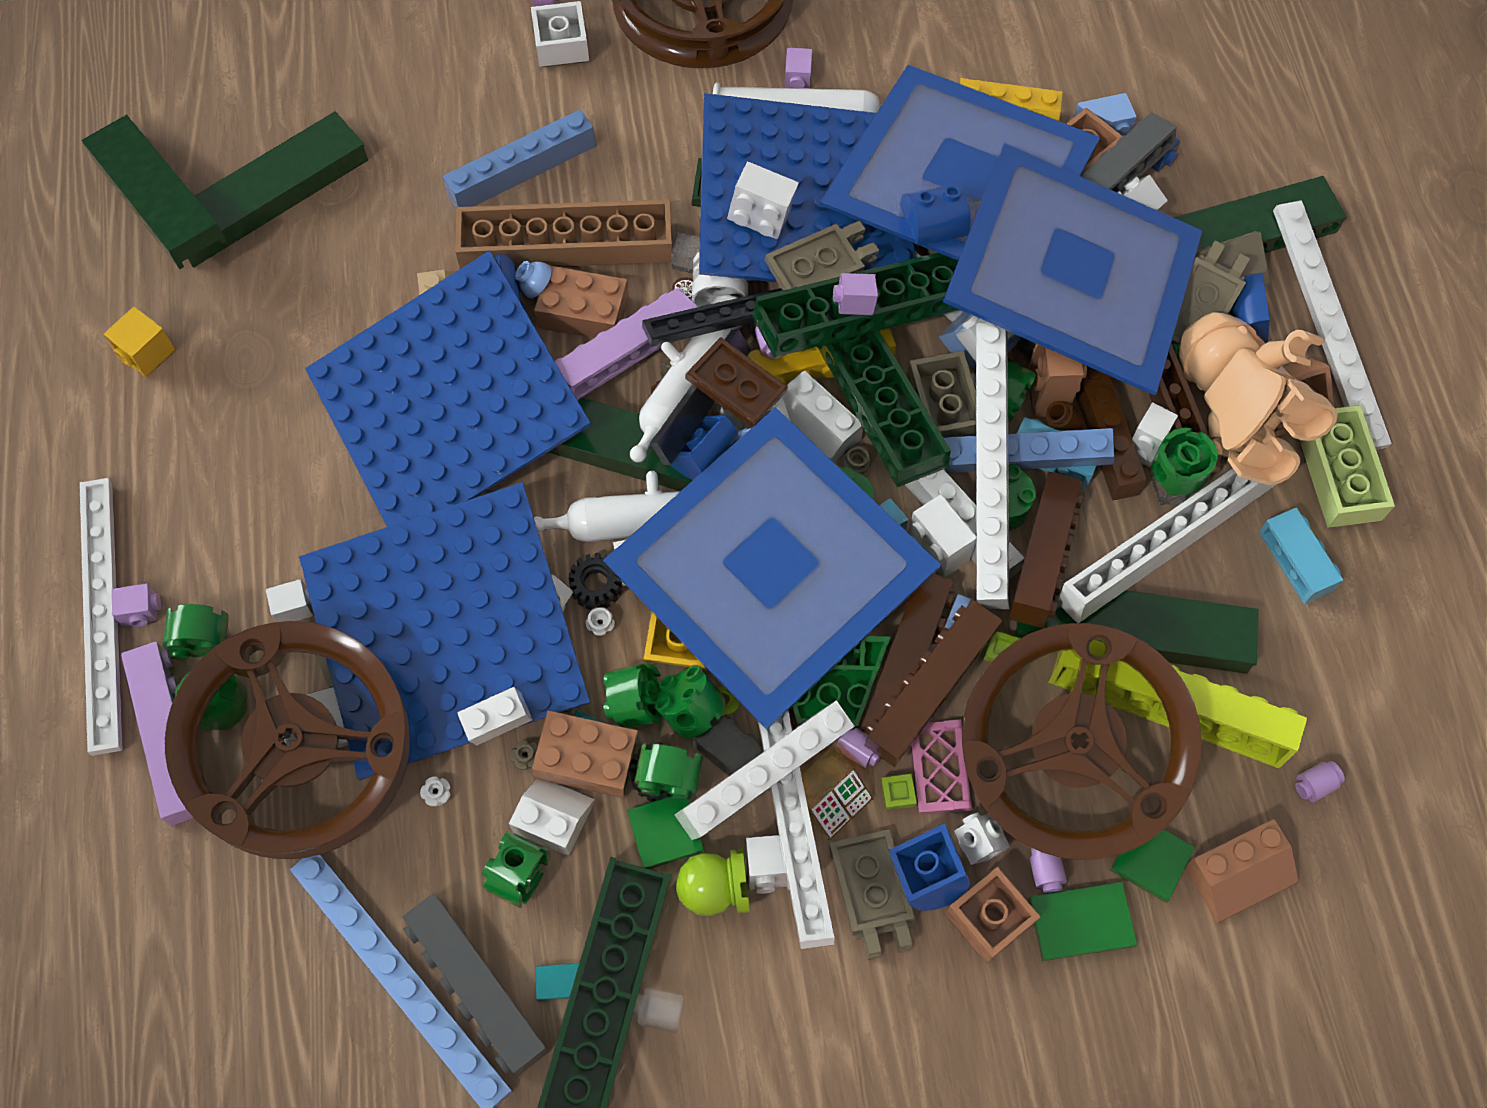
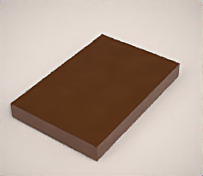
[685,337,788,428]

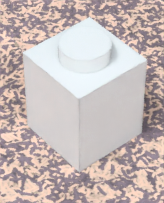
[266,579,313,622]

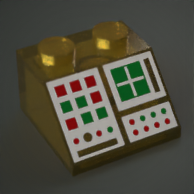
[801,747,873,841]

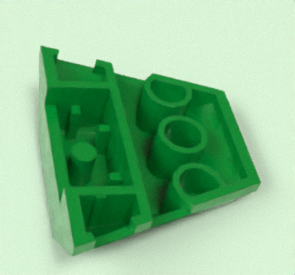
[792,636,891,726]

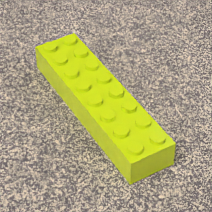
[1048,640,1307,768]

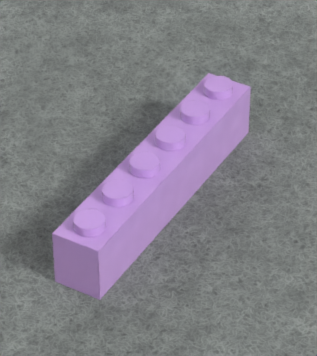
[555,288,698,400]
[121,642,193,826]

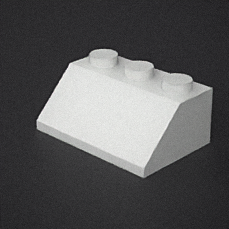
[782,370,863,463]

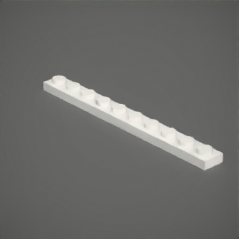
[1273,200,1392,450]
[80,478,123,756]
[758,710,834,949]

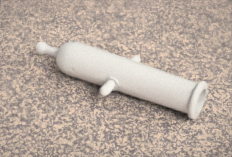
[713,82,882,113]
[630,294,747,462]
[534,471,680,542]

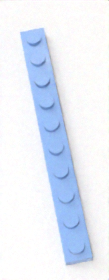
[289,855,513,1108]

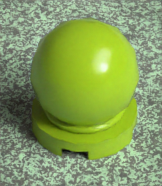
[676,848,750,917]

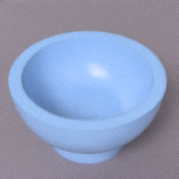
[515,261,552,299]

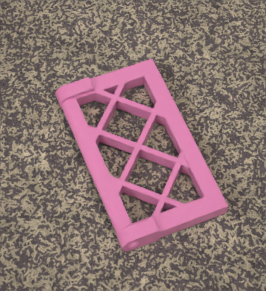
[911,720,973,814]

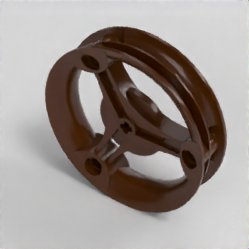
[612,0,793,68]
[165,621,410,859]
[962,623,1201,860]

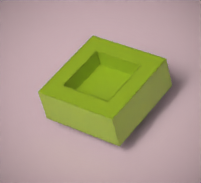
[984,631,1020,662]
[880,774,917,811]

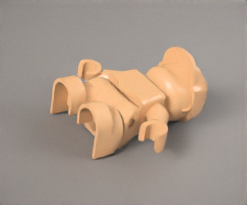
[1178,312,1338,485]

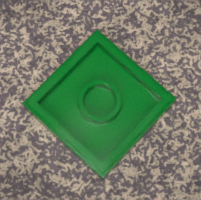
[627,796,704,869]
[1110,830,1195,902]

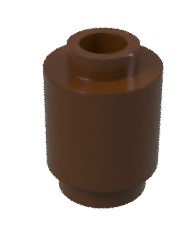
[1046,401,1084,431]

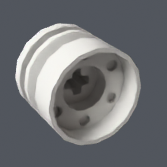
[692,252,749,307]

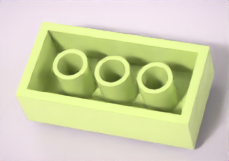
[1300,405,1395,528]

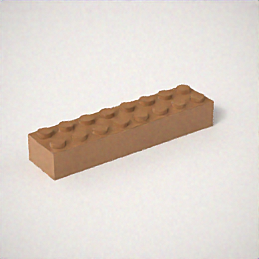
[455,199,673,269]

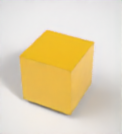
[103,306,176,377]

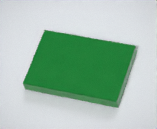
[1028,882,1137,962]

